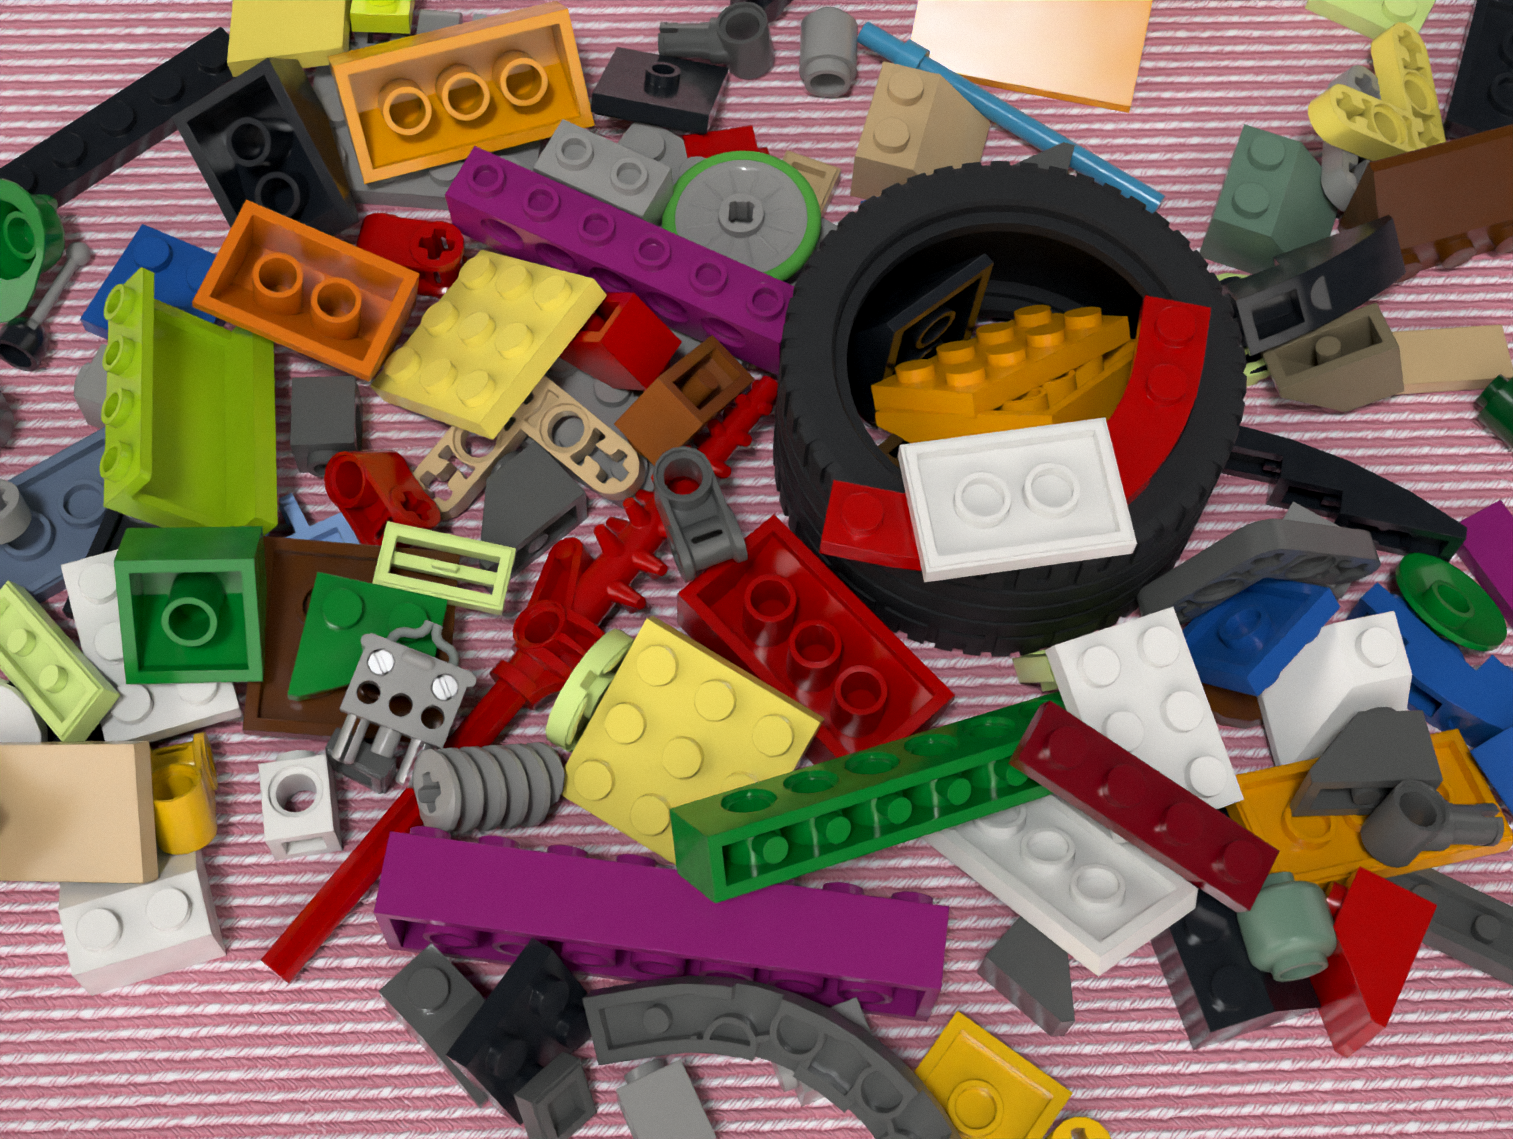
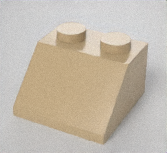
[850,61,990,200]

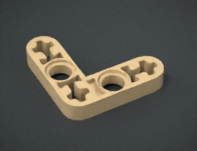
[413,375,645,520]

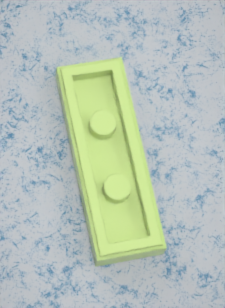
[0,580,120,742]

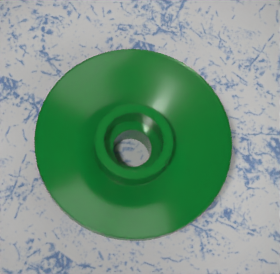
[1395,553,1507,651]

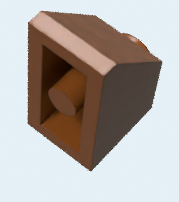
[614,335,755,466]

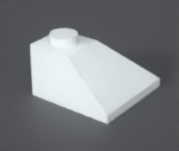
[1256,611,1412,766]

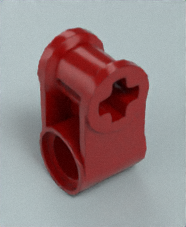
[356,213,468,299]
[324,450,441,548]

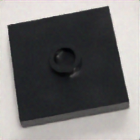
[591,47,729,135]

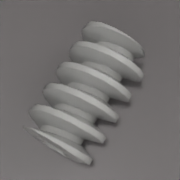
[412,742,565,833]

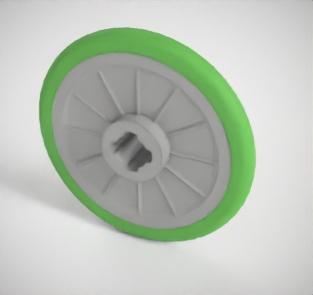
[662,151,821,281]

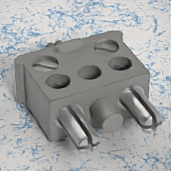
[331,620,477,788]

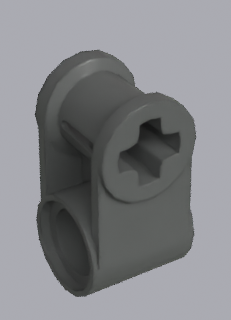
[653,446,748,583]

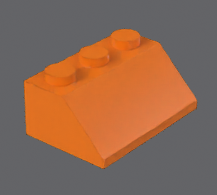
[192,200,420,382]

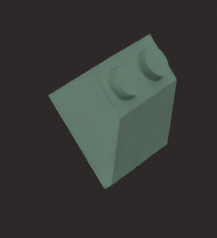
[1199,124,1338,274]

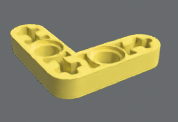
[1308,22,1446,161]

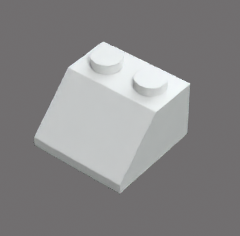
[58,841,226,996]

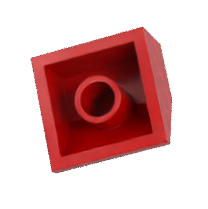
[1309,866,1437,1058]

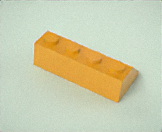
[327,1,595,184]

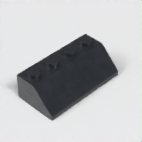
[1150,807,1321,1051]

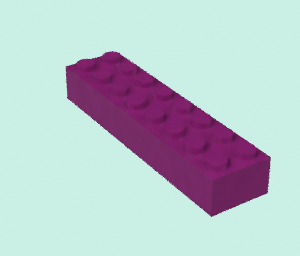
[374,826,949,1022]

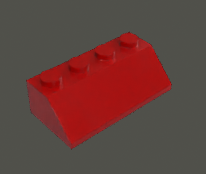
[677,514,955,765]

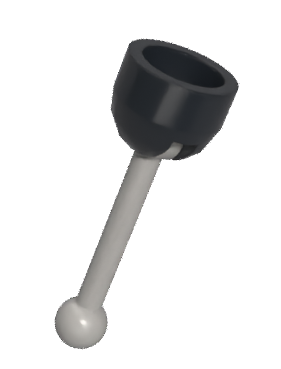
[0,242,91,371]

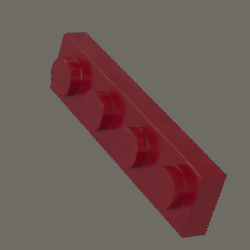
[1008,700,1280,913]

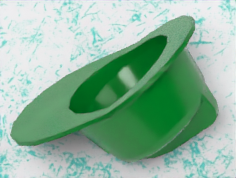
[0,179,65,323]

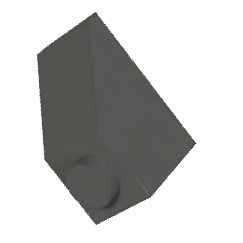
[479,441,587,595]
[1289,707,1443,816]
[379,943,489,1109]

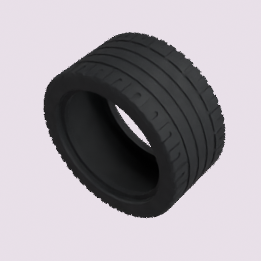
[773,161,1247,656]

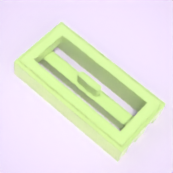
[372,521,516,616]

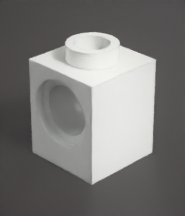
[258,750,343,861]

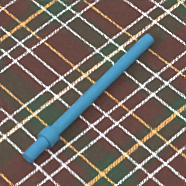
[857,21,1165,213]

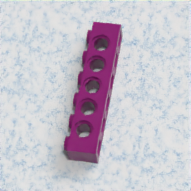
[445,146,794,375]

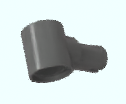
[658,1,775,79]
[1360,779,1504,868]

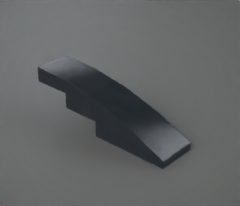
[1221,425,1467,563]

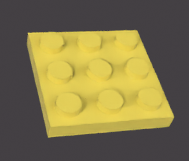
[370,249,607,440]
[561,616,825,865]

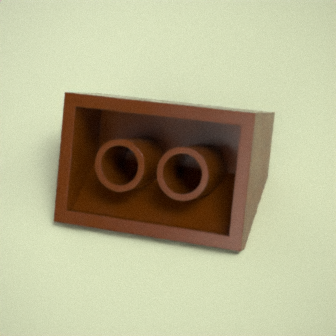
[1337,124,1513,283]

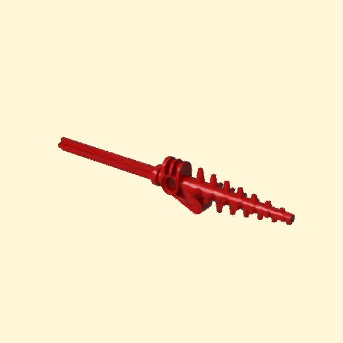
[261,375,778,984]

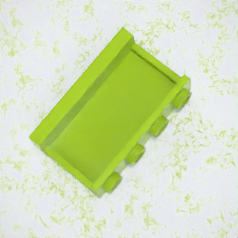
[99,267,278,536]

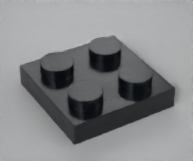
[446,938,591,1126]

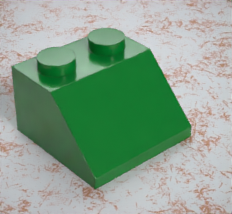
[114,526,267,684]

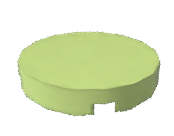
[545,628,635,752]

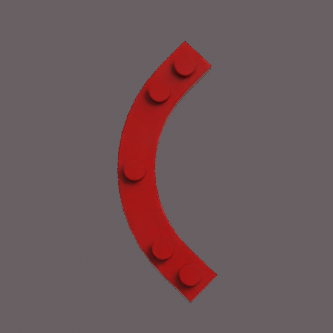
[819,295,1211,571]

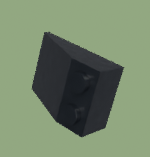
[171,58,360,237]
[847,254,994,424]

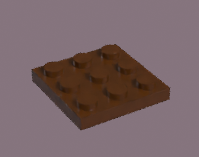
[242,536,460,747]

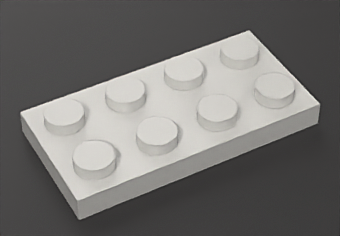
[921,794,1198,977]

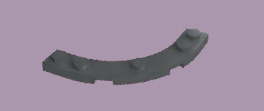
[582,976,962,1139]

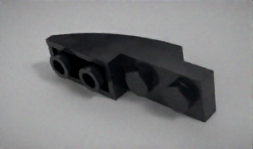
[1221,215,1406,356]

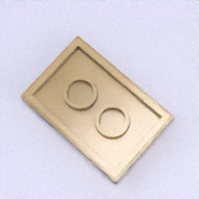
[0,741,159,883]

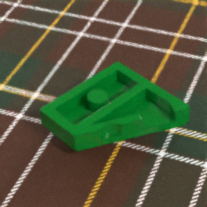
[287,572,448,701]

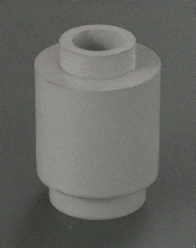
[799,7,858,97]

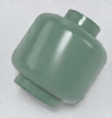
[1236,872,1337,982]

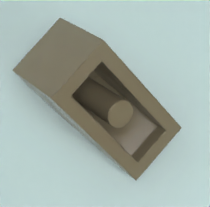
[1260,303,1404,412]

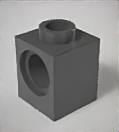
[290,376,363,477]

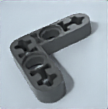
[1136,519,1381,625]

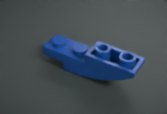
[1345,582,1513,748]

